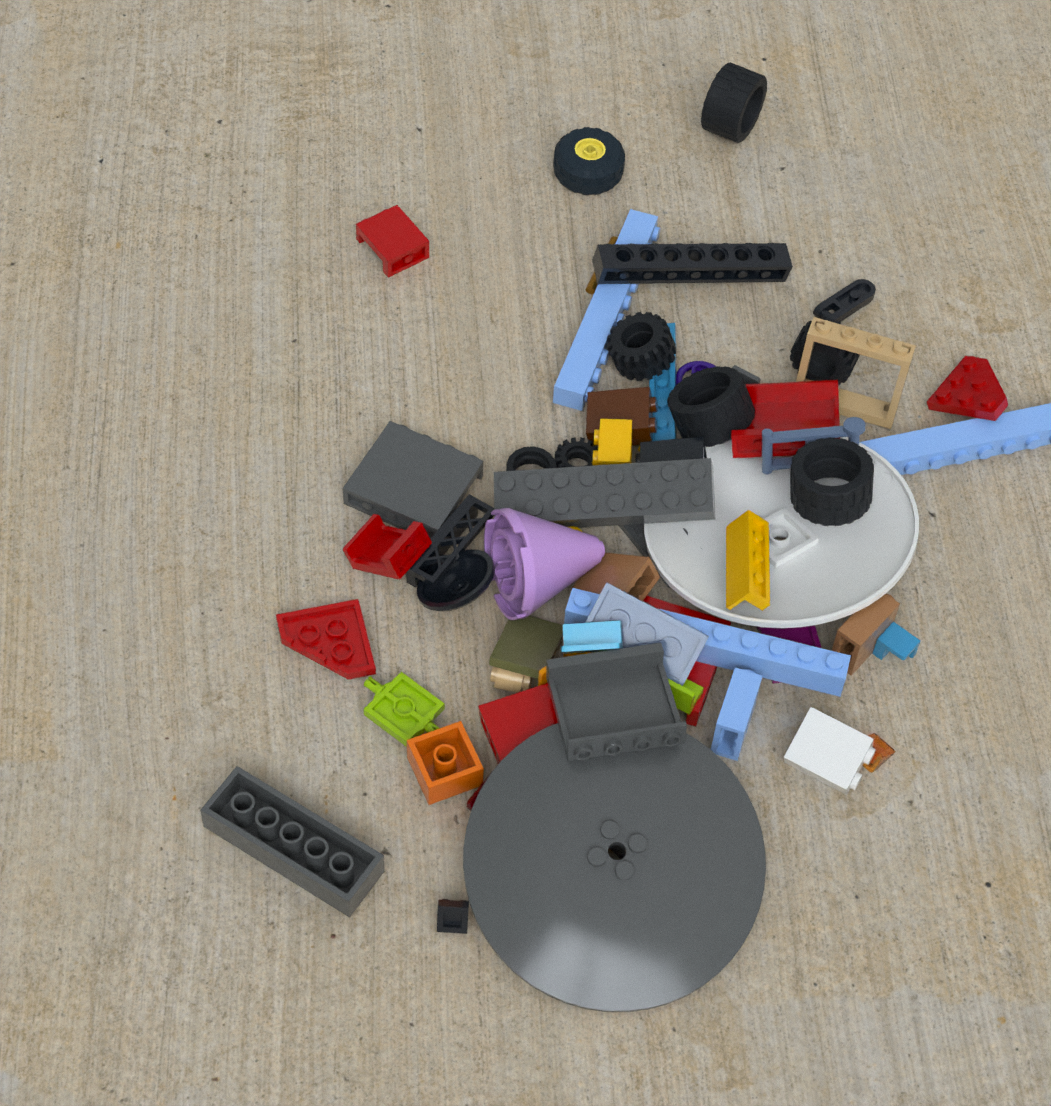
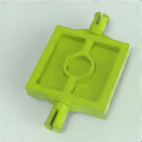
[363,672,445,747]

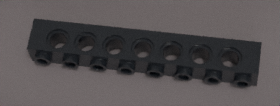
[592,243,793,284]

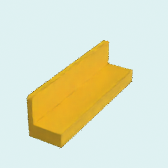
[726,510,770,611]

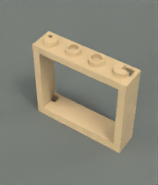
[796,317,916,429]

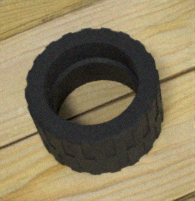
[701,62,767,143]
[667,366,755,447]
[790,438,874,526]

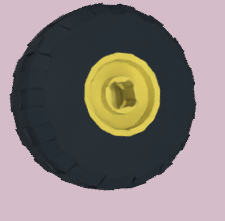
[553,127,625,196]

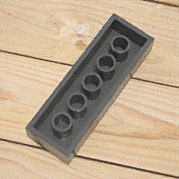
[200,766,385,917]

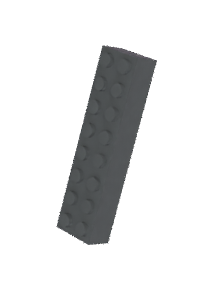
[494,458,716,528]

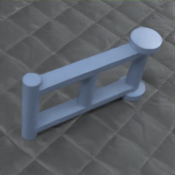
[762,417,865,475]

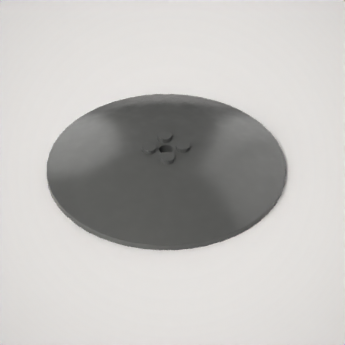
[463,723,766,1012]

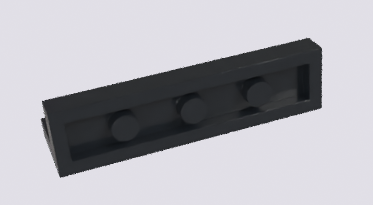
[406,494,494,588]

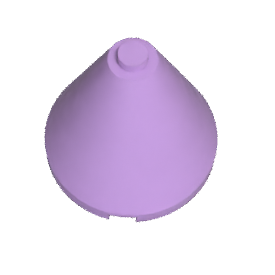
[484,508,605,620]

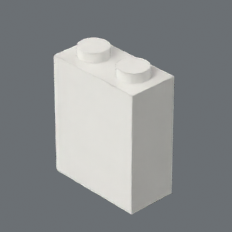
[784,707,876,795]

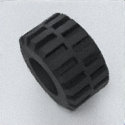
[607,312,676,381]
[790,318,860,386]

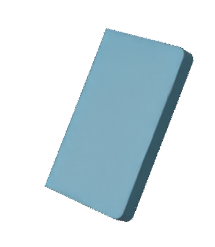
[561,621,623,654]

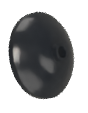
[417,549,495,612]

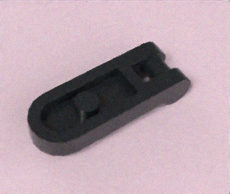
[813,279,876,322]

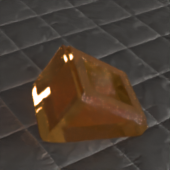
[862,733,896,773]

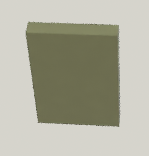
[489,616,563,679]

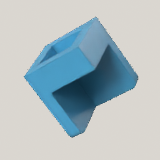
[872,622,921,660]

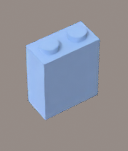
[711,667,763,761]

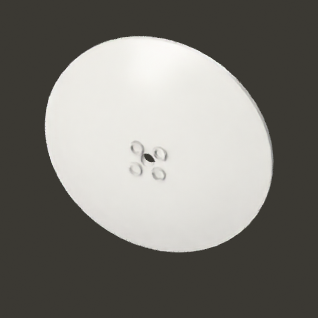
[644,437,919,628]

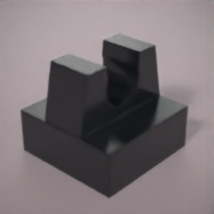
[437,899,469,934]

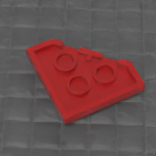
[927,356,1008,421]
[276,599,376,680]

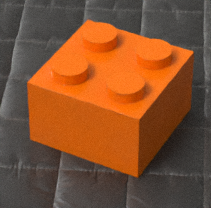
[407,721,484,805]

